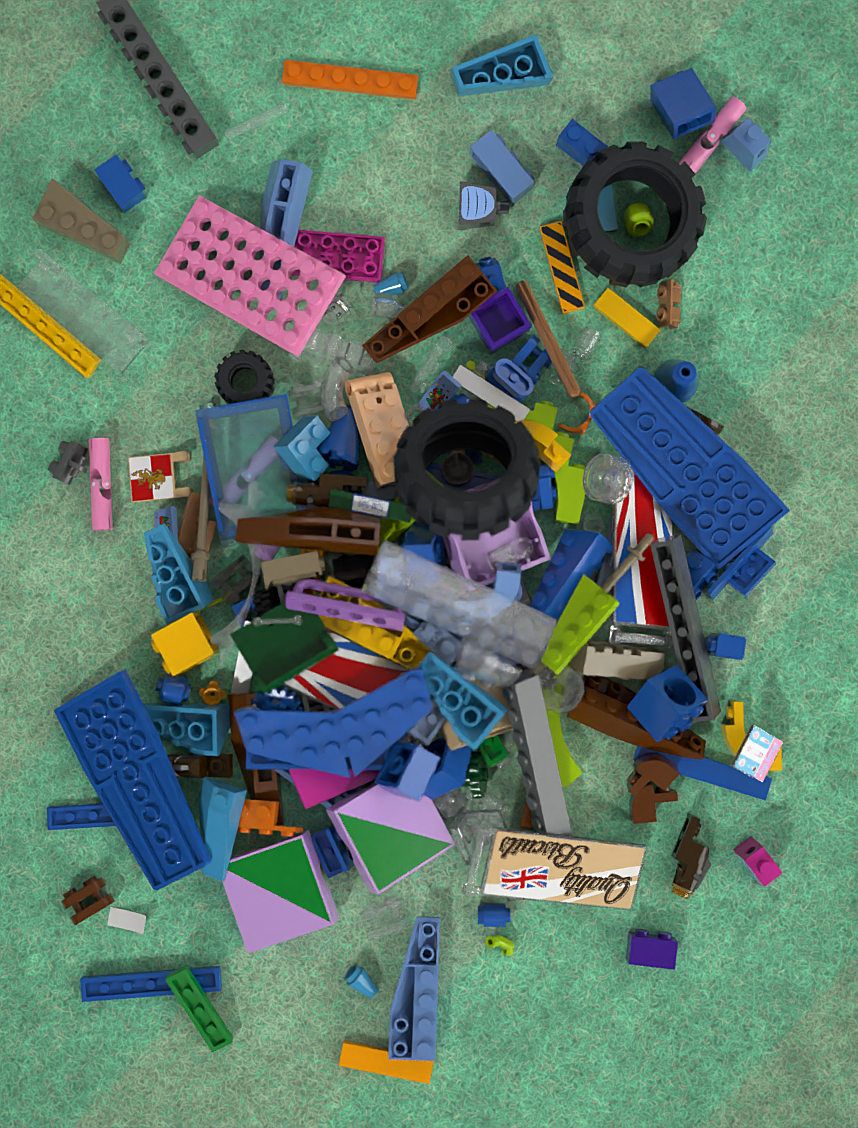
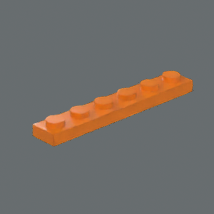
[282,60,418,100]

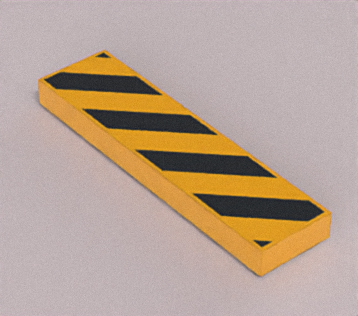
[539,221,585,315]

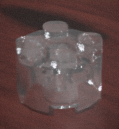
[539,666,584,713]

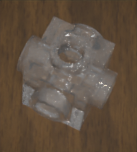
[432,787,469,820]

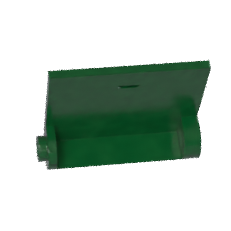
[230,591,339,695]

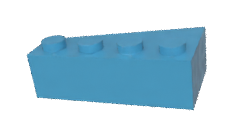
[450,34,553,97]

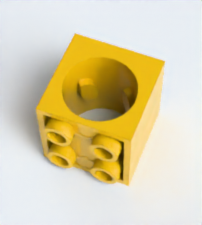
[151,612,221,676]

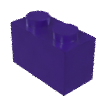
[626,929,678,970]

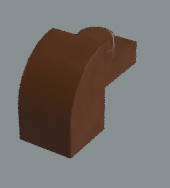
[627,753,680,797]
[629,782,678,824]

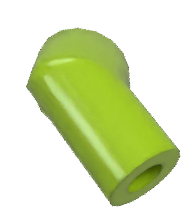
[485,934,515,956]

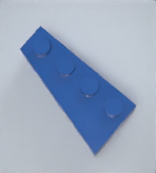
[528,529,614,624]

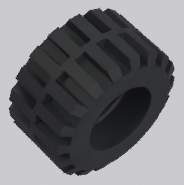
[214,350,275,404]

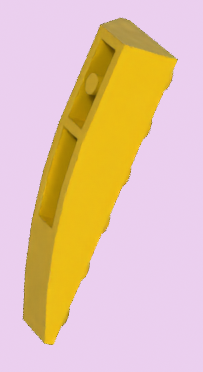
[319,576,444,669]

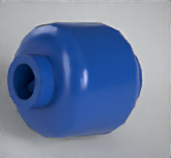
[155,673,191,705]

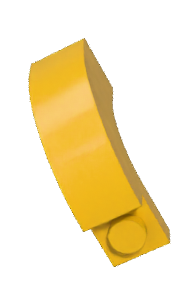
[515,420,571,472]
[721,701,782,771]

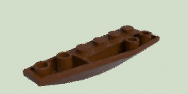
[362,255,497,363]
[235,507,380,555]
[567,674,706,760]
[228,692,284,826]

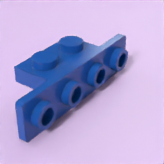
[707,526,776,600]

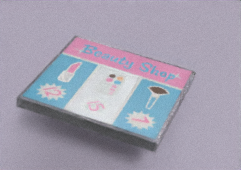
[731,724,784,782]

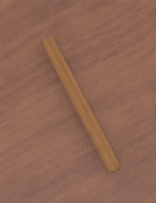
[516,280,581,398]

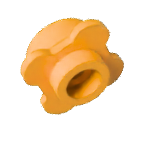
[199,681,227,705]

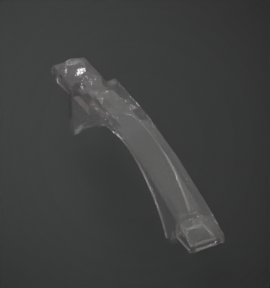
[210,481,263,668]

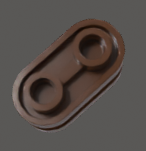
[61,876,115,926]

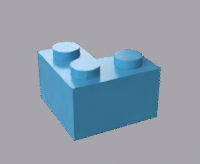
[273,415,330,481]

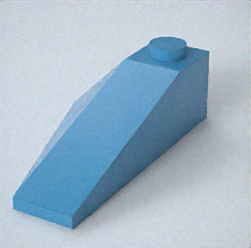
[144,523,215,624]
[418,651,509,750]
[143,703,230,756]
[199,777,247,881]

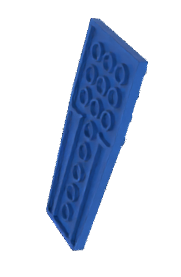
[590,366,790,570]
[54,669,211,890]

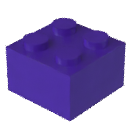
[468,287,531,354]

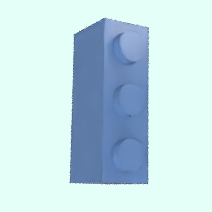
[469,130,534,205]

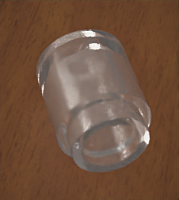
[570,327,601,362]
[405,404,426,427]

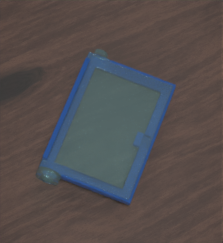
[195,394,307,547]

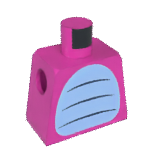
[733,836,782,887]

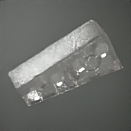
[285,320,377,378]

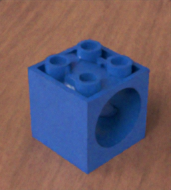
[627,665,708,742]

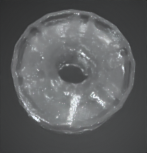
[582,453,633,505]

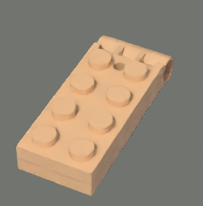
[345,372,409,488]

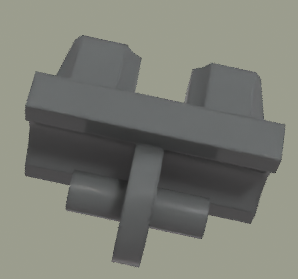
[48,441,88,485]

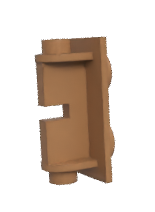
[656,279,681,328]

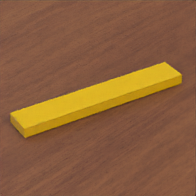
[0,273,102,378]

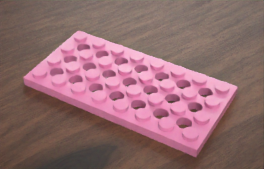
[154,195,346,357]

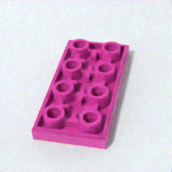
[291,230,385,283]
[289,770,380,810]

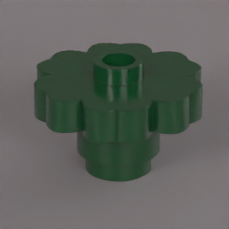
[461,751,489,799]

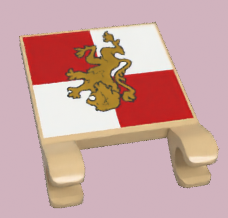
[128,451,193,503]

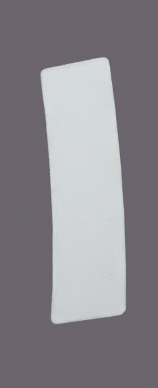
[107,907,146,934]

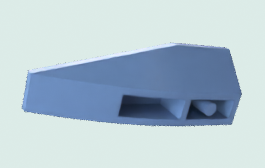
[259,159,313,300]
[388,916,440,1061]

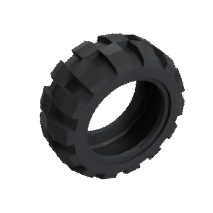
[563,141,707,288]
[393,399,540,541]

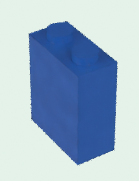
[650,68,716,139]

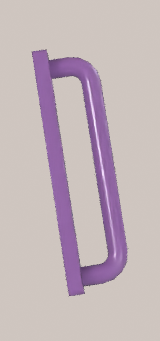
[286,579,405,631]

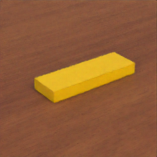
[593,288,660,349]

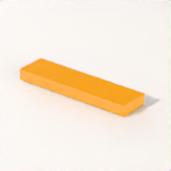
[338,1040,434,1084]

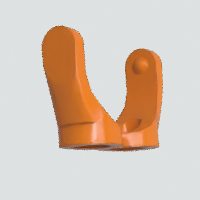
[557,392,596,435]

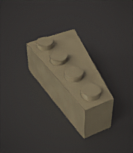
[32,178,130,264]
[567,640,666,682]

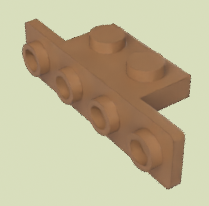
[178,492,217,563]

